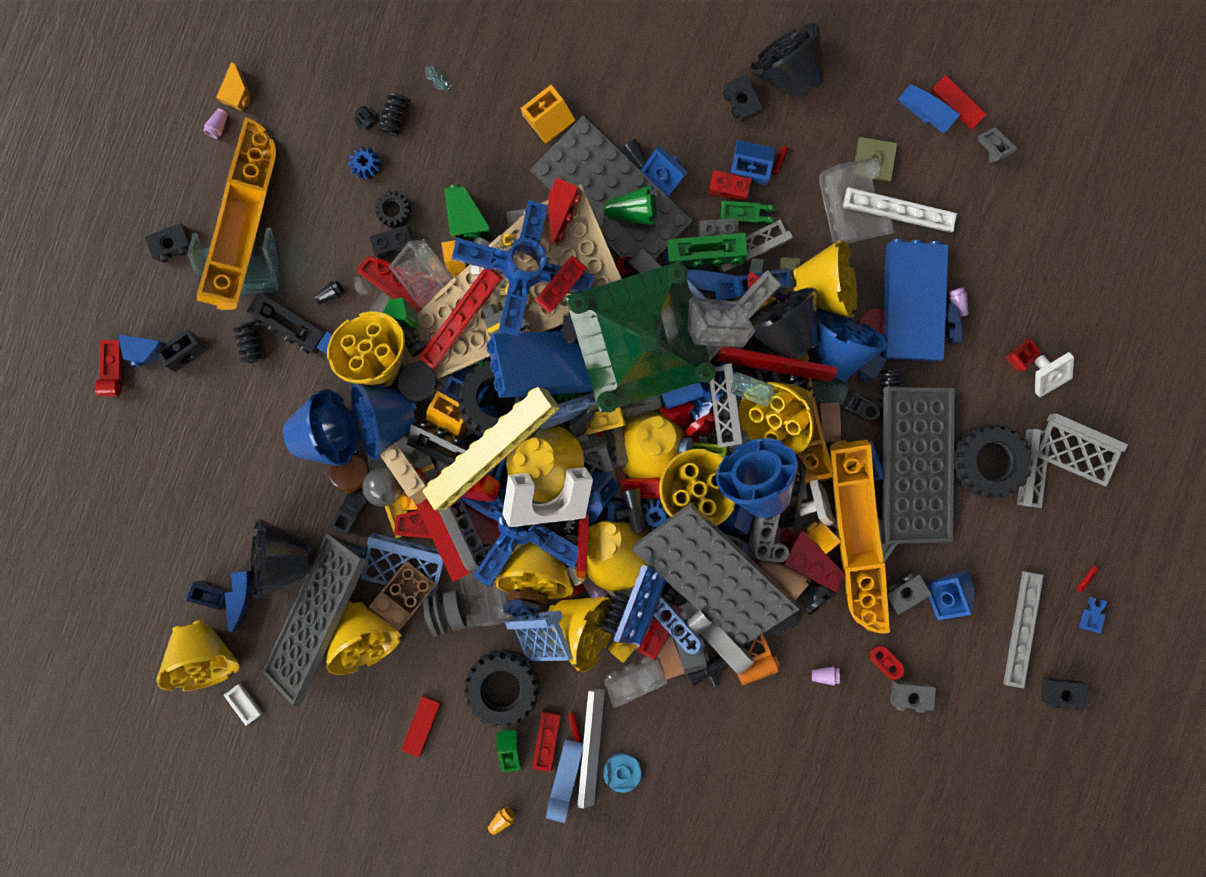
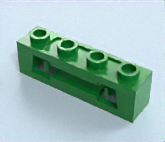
[668,233,747,268]

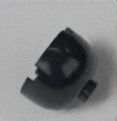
[800,580,839,615]

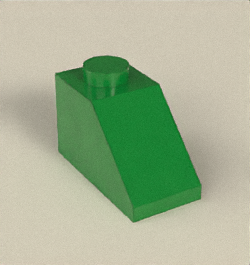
[382,298,419,330]
[497,729,521,772]

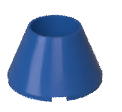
[283,389,359,466]
[716,438,798,518]

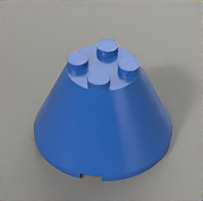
[813,310,887,381]
[351,383,417,459]

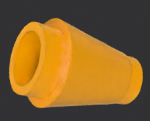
[488,807,516,835]

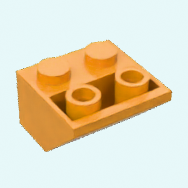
[521,85,576,144]
[426,391,468,437]

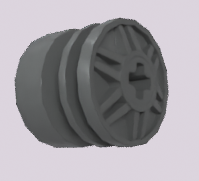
[423,589,467,637]

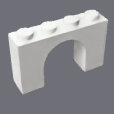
[503,467,593,527]

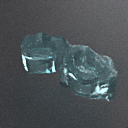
[425,65,450,90]

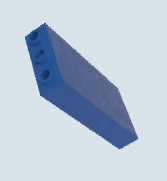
[881,239,948,362]
[487,331,593,398]

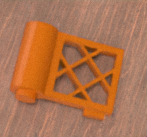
[738,633,780,686]

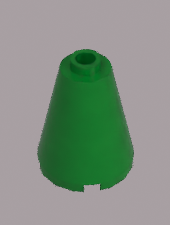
[603,186,657,225]

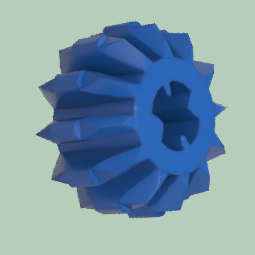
[348,146,381,180]
[643,498,671,531]

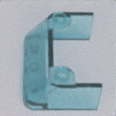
[187,228,280,295]

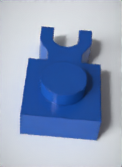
[1079,597,1107,634]

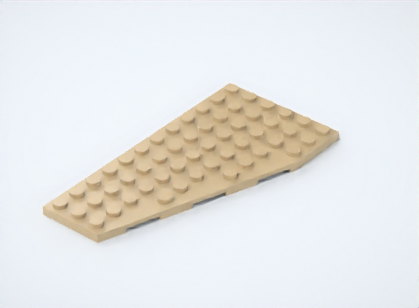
[402,185,622,380]

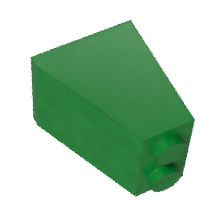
[444,184,493,241]

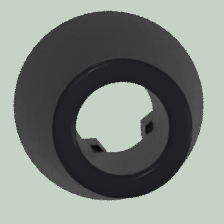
[622,139,647,169]
[314,280,344,305]
[567,408,596,437]

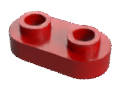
[870,645,904,680]

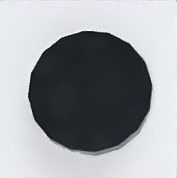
[398,362,438,401]

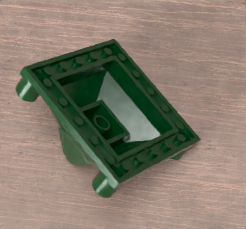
[565,261,716,413]

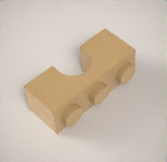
[380,443,428,505]

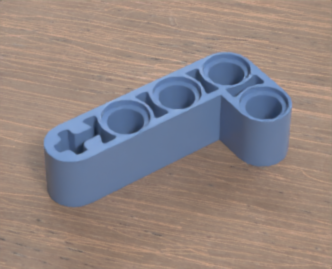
[652,594,705,654]
[546,739,583,823]

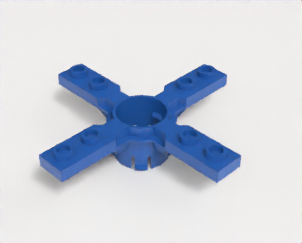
[451,200,594,336]
[460,497,577,588]

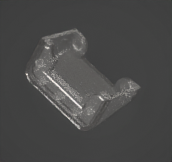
[819,157,894,245]

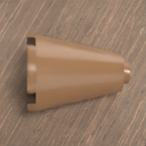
[757,561,811,600]

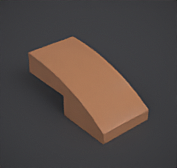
[819,402,841,444]
[659,634,684,679]

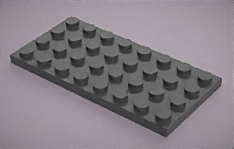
[530,116,692,274]
[882,387,955,544]
[632,503,800,647]
[262,533,367,707]

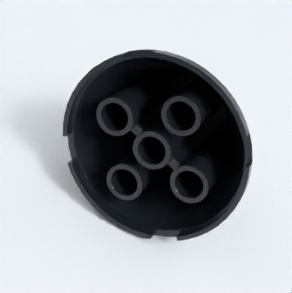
[750,22,824,100]
[743,287,820,359]
[251,519,311,598]

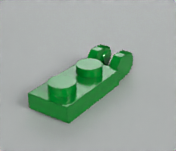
[720,201,775,224]

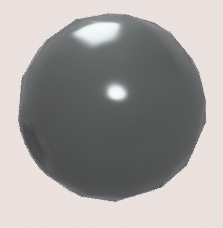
[363,467,403,507]

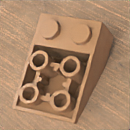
[368,561,436,631]

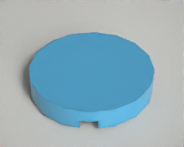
[603,753,642,793]

